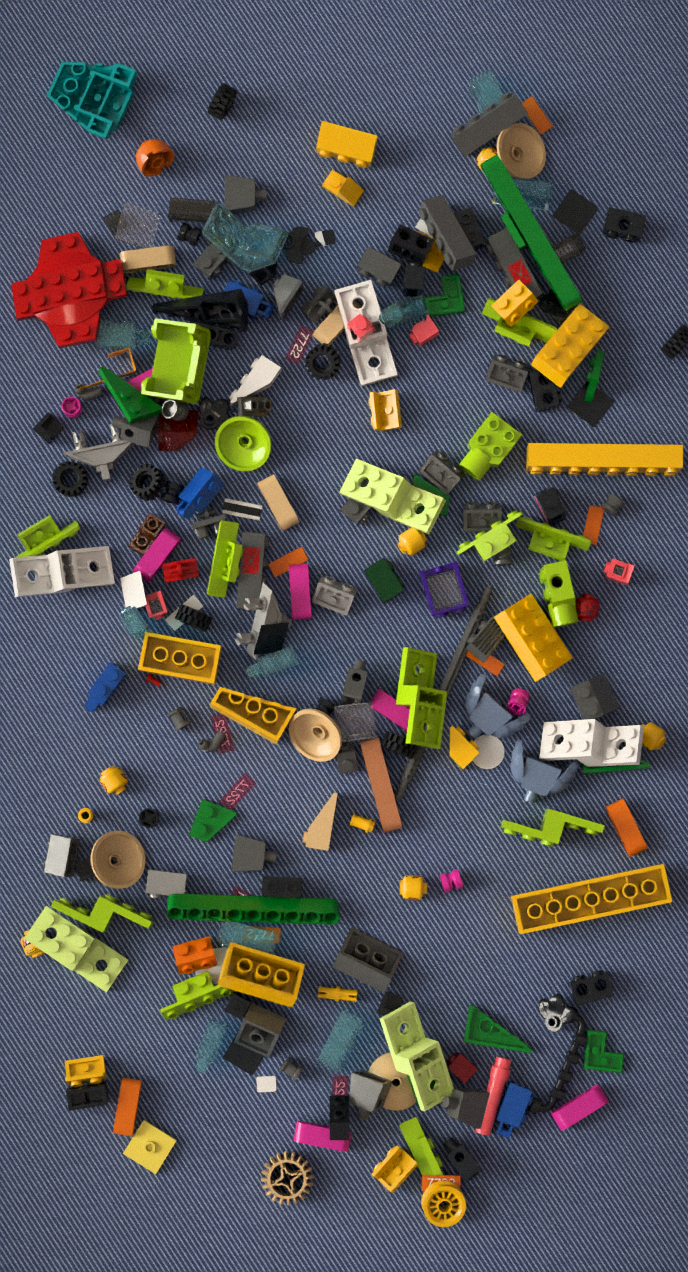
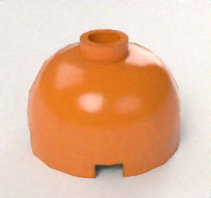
[136,139,175,177]

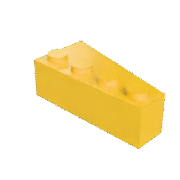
[210,687,297,745]

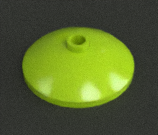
[215,416,272,471]

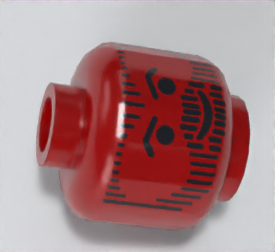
[575,594,600,622]

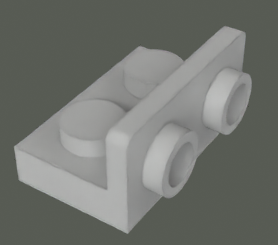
[312,576,357,616]

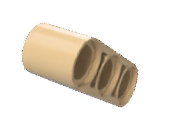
[120,245,176,273]
[312,300,362,346]
[257,474,299,531]

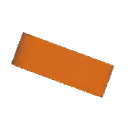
[605,798,647,857]
[113,1077,142,1137]

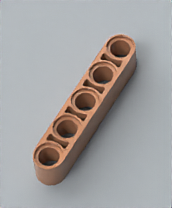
[360,737,402,833]

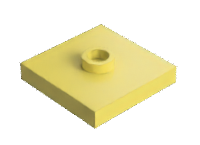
[123,1120,177,1174]

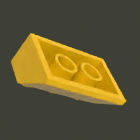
[316,121,377,168]

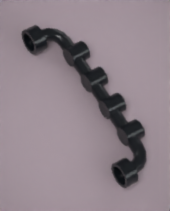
[528,1006,587,1114]

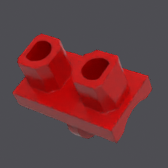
[162,558,199,583]

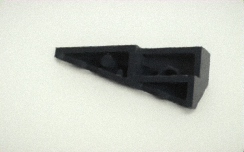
[151,289,248,333]

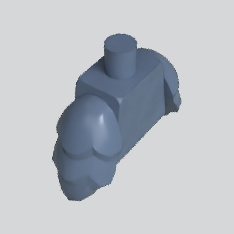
[465,674,531,739]
[510,740,579,804]

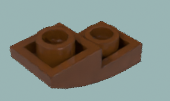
[128,512,166,556]

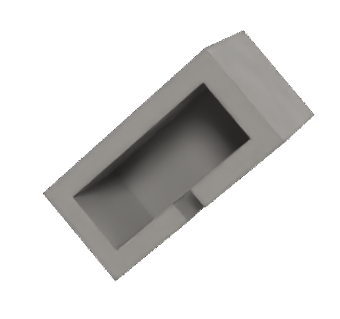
[145,869,188,898]

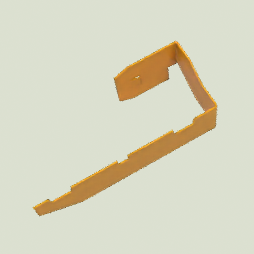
[79,348,136,390]

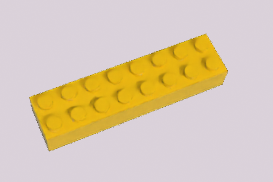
[526,443,683,476]
[511,864,672,934]

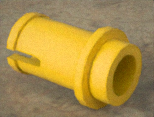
[78,808,94,823]
[350,814,375,833]

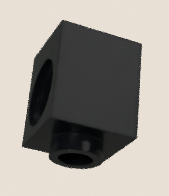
[224,992,251,1020]

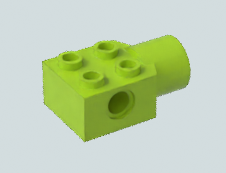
[459,412,522,481]
[538,560,579,628]

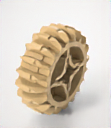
[261,1151,314,1205]

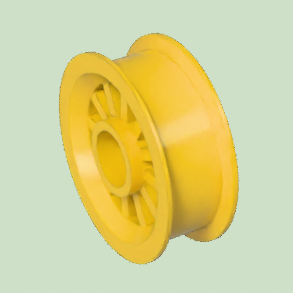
[421,1181,466,1227]

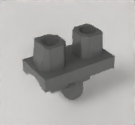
[301,285,336,324]
[237,397,272,417]
[191,507,226,539]

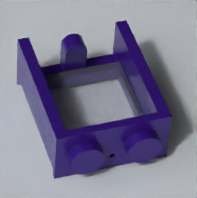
[419,561,469,619]

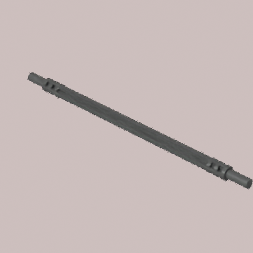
[394,587,492,800]

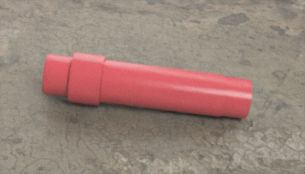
[475,1056,512,1136]

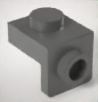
[336,742,358,774]

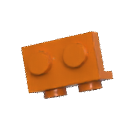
[172,936,217,975]

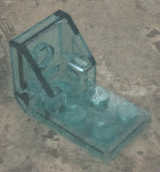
[202,202,289,272]

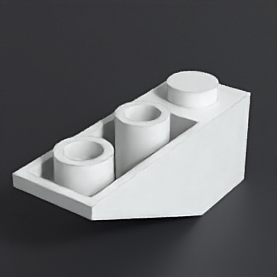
[230,355,281,407]

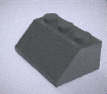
[332,927,403,993]

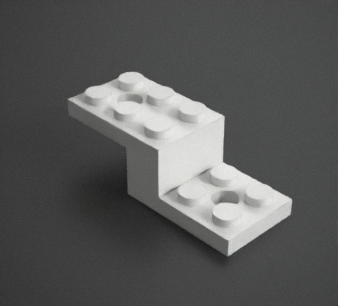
[334,280,398,386]
[9,546,115,597]
[539,719,644,767]

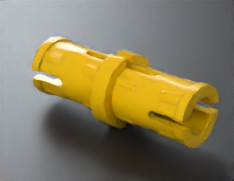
[318,986,357,1002]

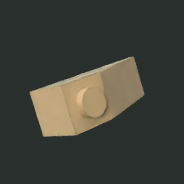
[302,793,338,851]

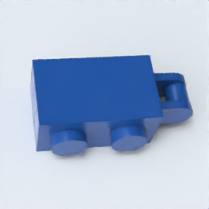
[224,280,274,319]
[176,467,225,519]
[85,662,127,712]
[496,1081,534,1138]

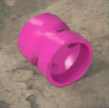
[62,397,83,418]
[507,688,530,715]
[439,869,463,893]

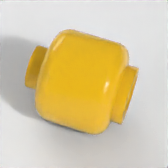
[397,527,427,556]
[641,722,666,751]

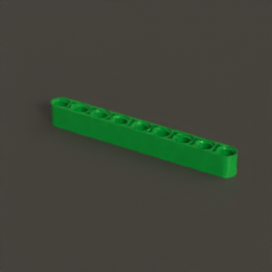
[480,154,583,311]
[167,894,340,925]

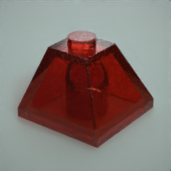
[158,410,199,452]

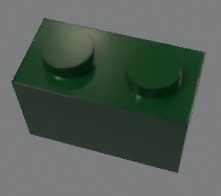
[364,558,405,604]

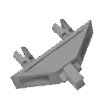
[62,424,135,481]
[235,583,292,660]

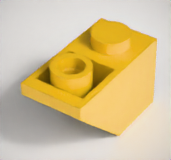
[449,725,479,769]

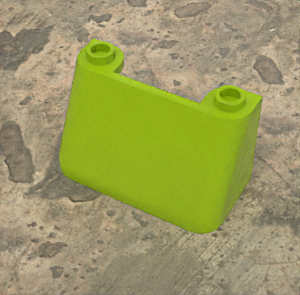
[141,318,211,404]

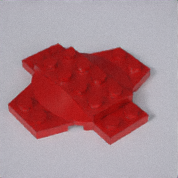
[11,232,128,349]

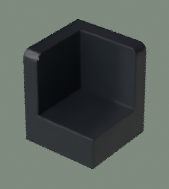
[249,251,277,286]
[33,412,64,444]
[75,857,95,882]
[377,991,403,1016]

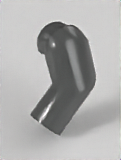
[74,384,103,401]
[198,731,226,752]

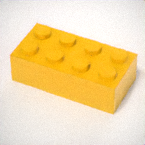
[531,303,610,388]
[494,593,573,682]
[138,632,222,685]
[217,942,305,1008]

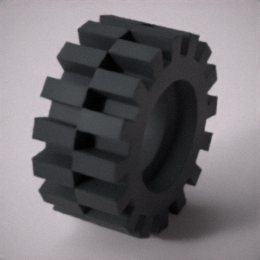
[207,83,237,121]
[661,324,688,360]
[305,343,341,380]
[52,461,88,497]
[129,464,166,501]
[175,604,212,633]
[381,731,418,759]

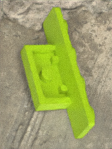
[126,269,204,299]
[482,298,557,347]
[457,510,524,561]
[14,515,80,558]
[516,517,592,561]
[207,520,243,598]
[160,971,235,1020]
[399,1117,443,1176]

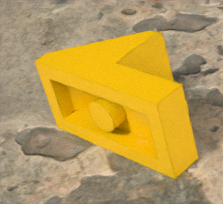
[322,170,364,207]

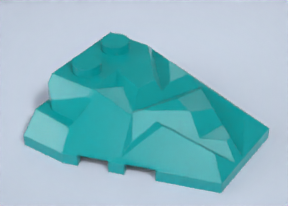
[46,62,137,140]

